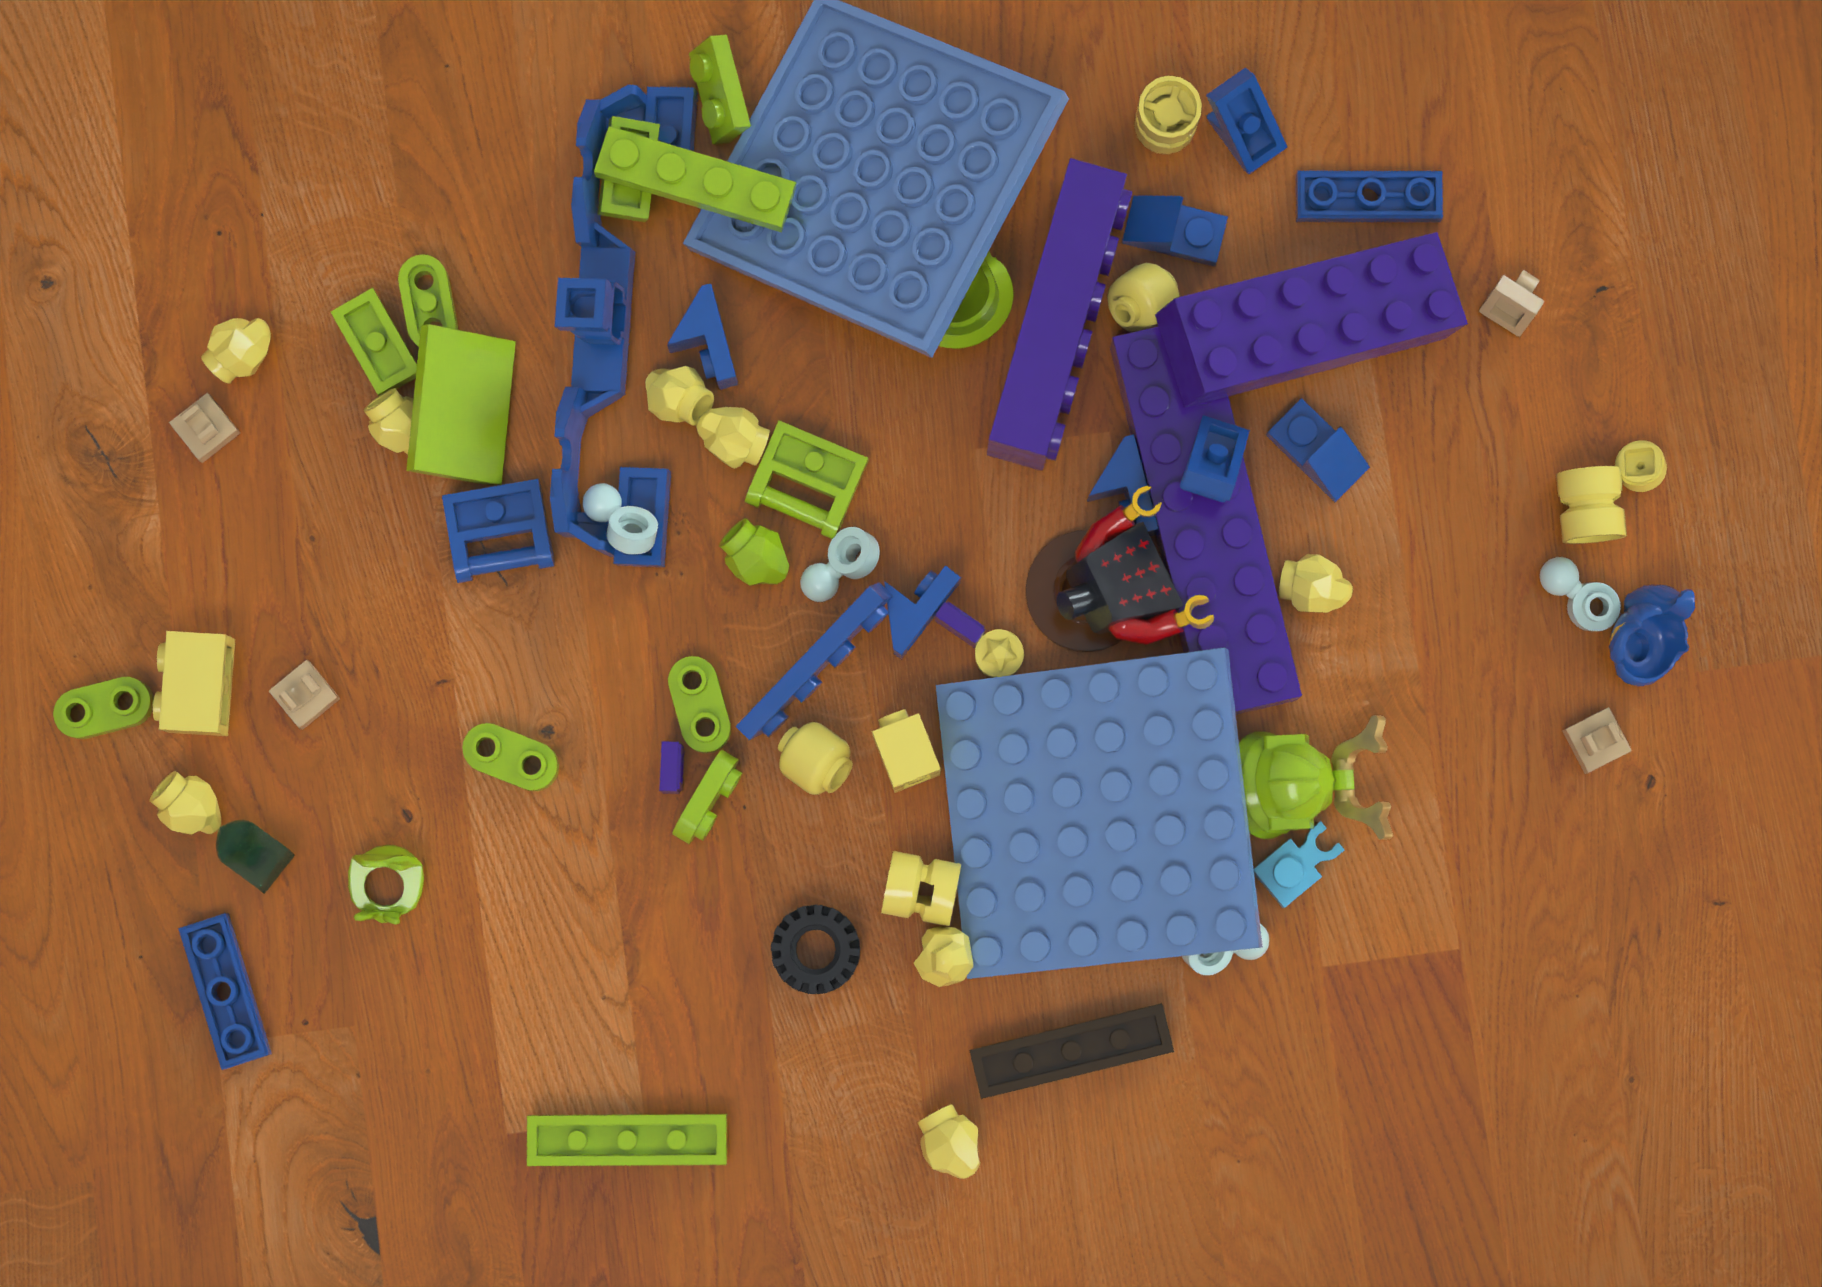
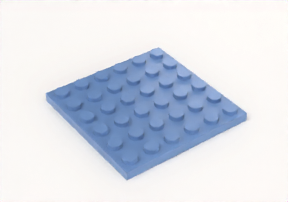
[683,0,1069,358]
[936,648,1263,979]

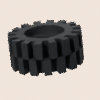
[771,905,861,994]

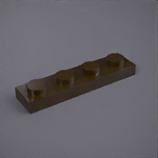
[969,1003,1174,1099]

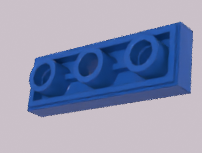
[1296,171,1443,222]
[178,913,272,1070]

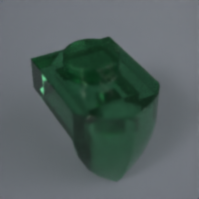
[216,819,295,894]

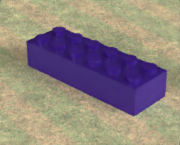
[987,158,1133,471]
[1155,232,1468,408]

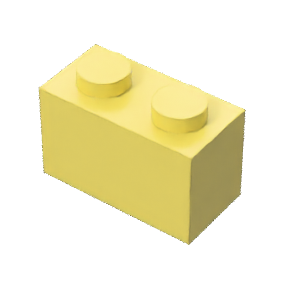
[153,631,235,736]
[872,709,941,793]

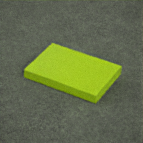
[406,324,516,486]

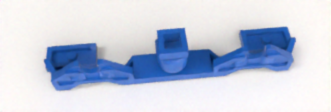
[550,85,698,568]

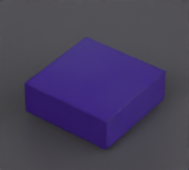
[935,601,985,648]
[659,741,684,794]

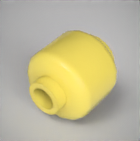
[1107,263,1179,333]
[778,722,853,795]

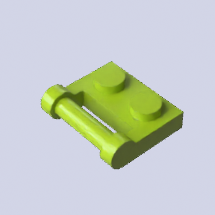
[745,420,869,539]

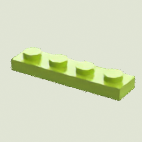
[594,126,796,233]
[527,1114,727,1166]

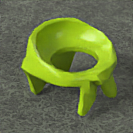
[348,845,424,924]

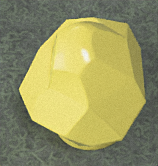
[201,318,271,384]
[645,366,714,426]
[364,388,414,454]
[696,407,770,468]
[1279,554,1353,613]
[150,771,221,835]
[914,926,974,987]
[918,1104,980,1179]

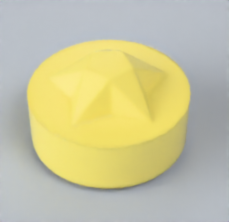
[1615,440,1667,492]
[975,629,1024,678]

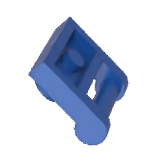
[442,479,555,583]

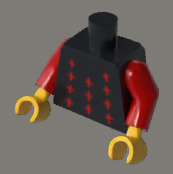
[1056,486,1214,645]

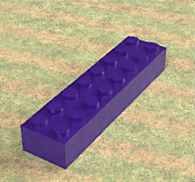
[1110,326,1302,715]

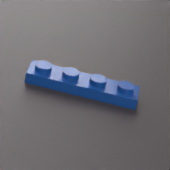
[736,582,893,740]

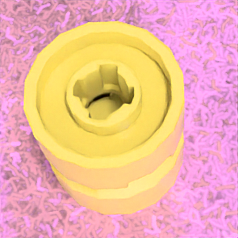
[1134,76,1202,154]
[1556,466,1627,544]
[881,851,961,926]

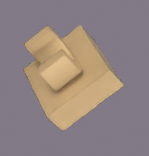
[1478,270,1545,337]
[169,393,240,463]
[269,660,340,730]
[1562,707,1632,774]

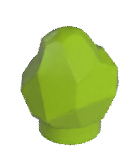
[719,518,790,586]

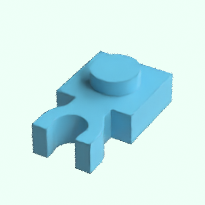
[1254,821,1345,908]

